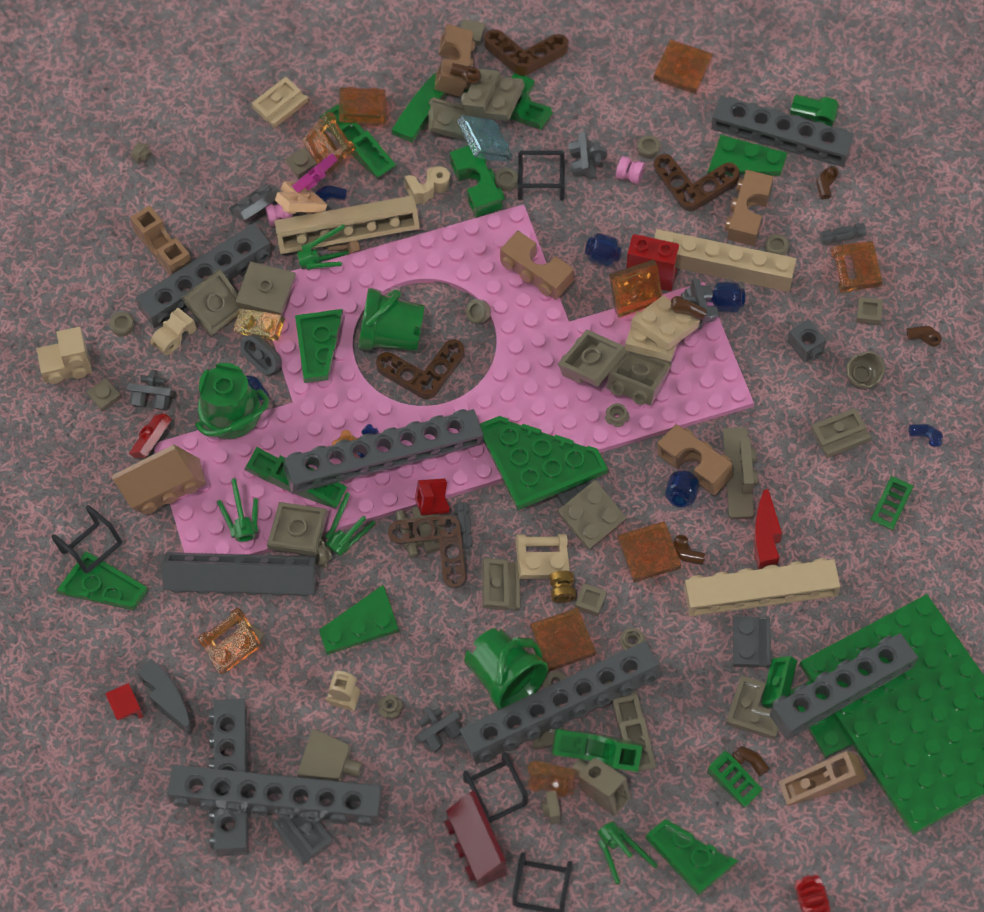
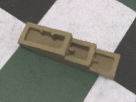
[606,671,656,773]

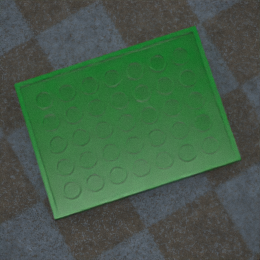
[799,594,984,835]

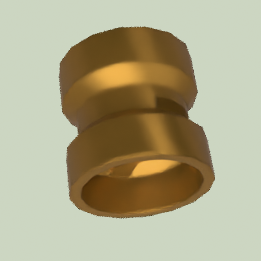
[549,570,576,603]

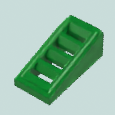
[870,476,914,531]
[707,750,763,808]

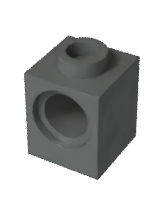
[787,319,826,363]

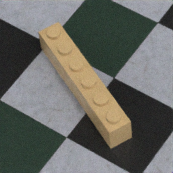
[274,195,420,254]
[654,229,797,292]
[684,558,840,617]

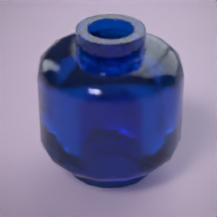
[585,233,621,267]
[709,282,746,313]
[665,470,700,508]

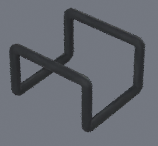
[518,150,565,201]
[51,505,122,573]
[463,752,528,823]
[512,852,573,912]

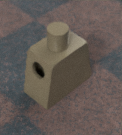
[297,729,363,782]
[571,758,631,817]

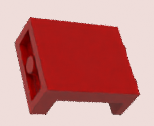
[625,234,679,292]

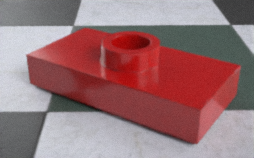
[129,414,172,458]

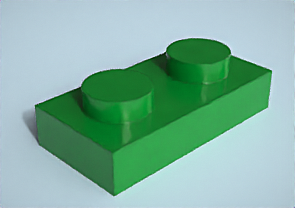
[760,656,798,709]

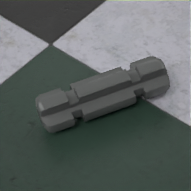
[820,223,867,245]
[454,502,473,550]

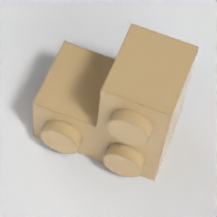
[36,327,92,384]

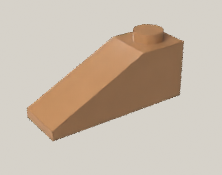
[778,751,867,806]

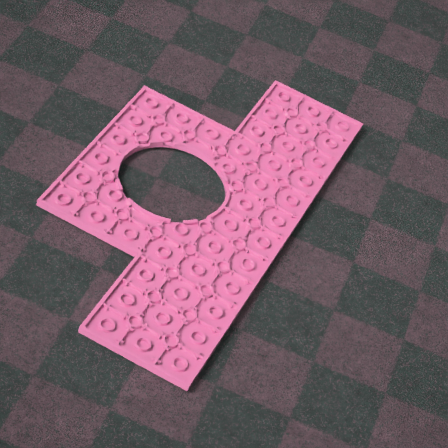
[153,204,754,555]

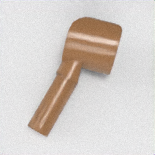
[328,240,361,254]

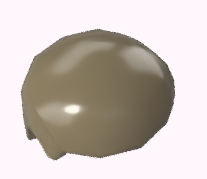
[846,351,885,389]

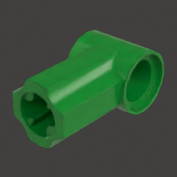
[790,94,839,127]

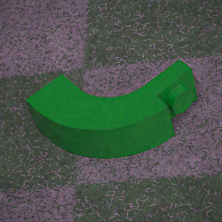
[551,728,642,772]

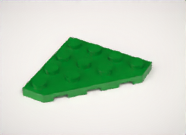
[480,416,608,510]

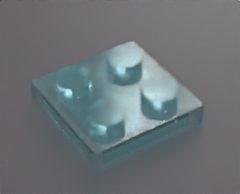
[457,115,512,162]

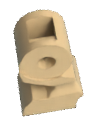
[404,166,450,204]
[150,308,197,356]
[326,671,361,711]

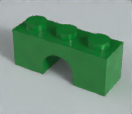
[449,143,505,218]

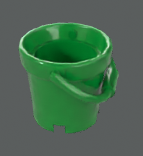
[358,287,425,352]
[195,363,270,439]
[464,628,548,710]

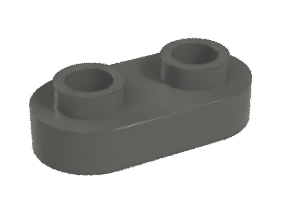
[240,335,282,375]

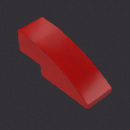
[753,489,782,570]

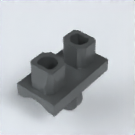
[568,132,607,180]
[681,279,719,329]
[127,369,175,411]
[414,706,461,753]

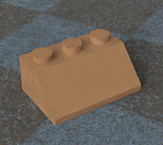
[112,445,206,514]

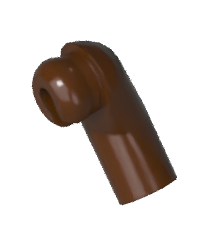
[450,63,481,84]
[816,166,839,200]
[670,296,707,320]
[906,325,942,346]
[673,535,705,565]
[732,746,770,776]

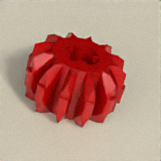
[795,875,831,912]

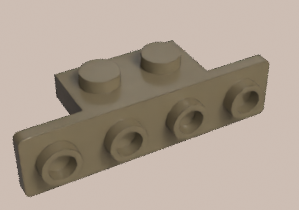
[723,427,758,519]

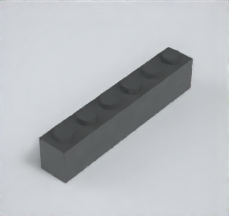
[162,552,316,597]

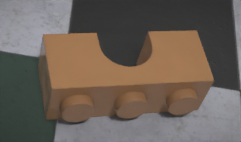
[434,24,475,97]
[724,170,774,246]
[130,205,191,276]
[500,231,574,300]
[657,424,734,496]

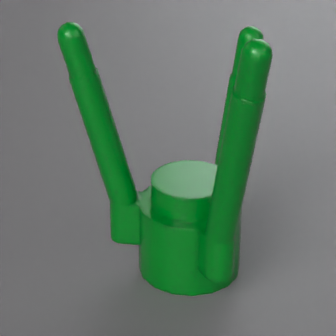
[297,225,349,270]
[217,478,259,542]
[325,492,376,556]
[597,821,658,885]

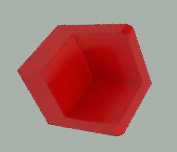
[415,478,450,515]
[105,683,143,720]

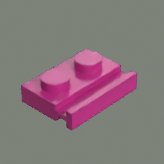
[292,153,338,193]

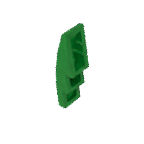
[392,73,448,143]
[462,86,553,130]
[319,104,396,179]
[244,447,347,509]

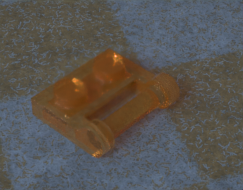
[302,112,355,175]
[831,241,883,293]
[198,607,261,674]
[528,761,576,797]

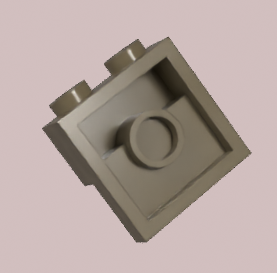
[461,69,525,121]
[558,330,626,387]
[606,351,672,406]

